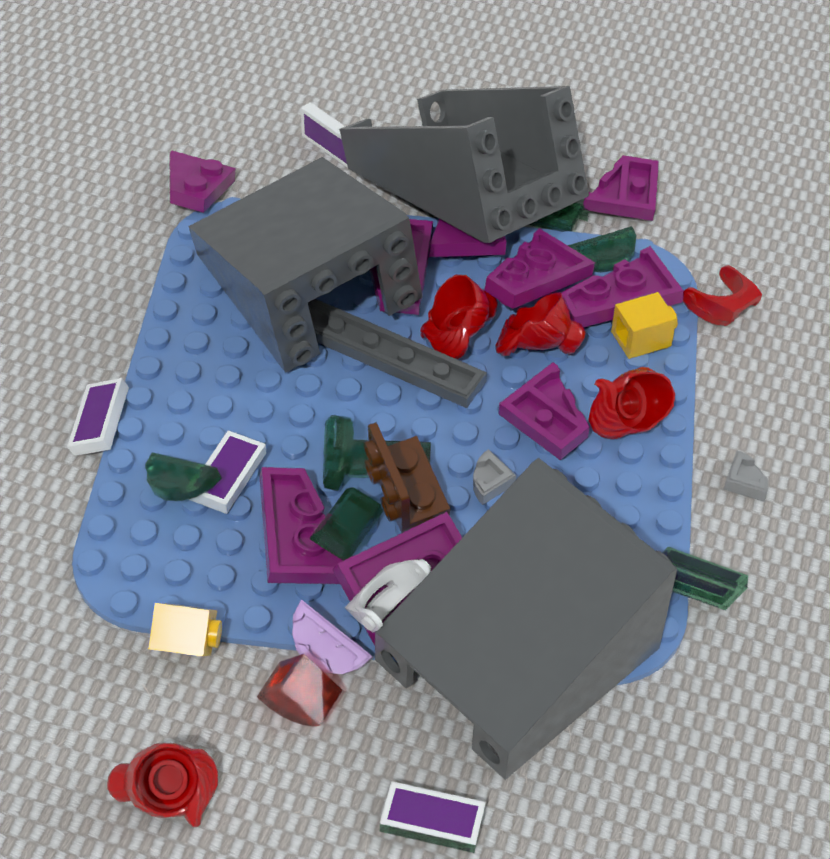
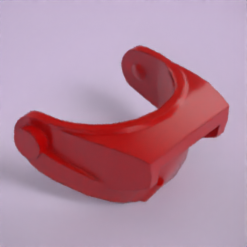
[683,265,762,326]

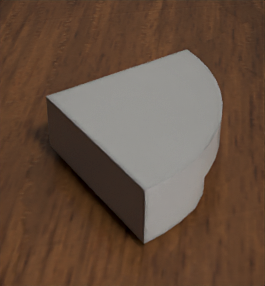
[473,449,516,505]
[724,450,768,502]

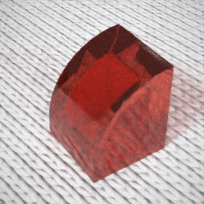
[257,654,342,727]

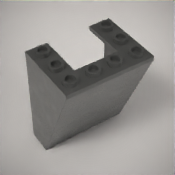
[339,86,589,243]
[188,157,423,373]
[375,458,677,780]

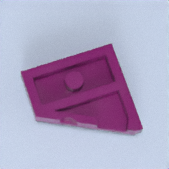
[169,150,236,213]
[582,155,659,221]
[498,362,589,460]

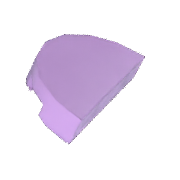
[292,600,374,674]

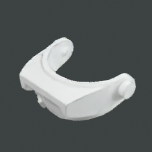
[344,559,431,632]

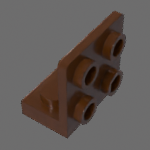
[363,422,450,533]

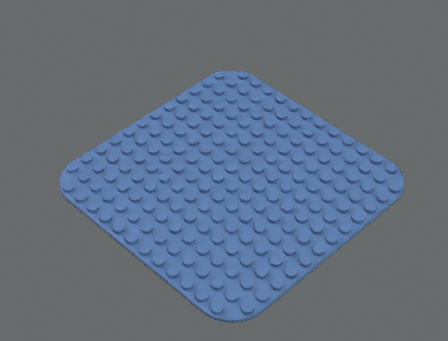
[72,197,698,685]

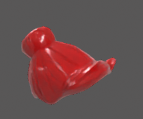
[420,274,498,359]
[495,292,586,357]
[588,367,675,439]
[107,743,218,827]

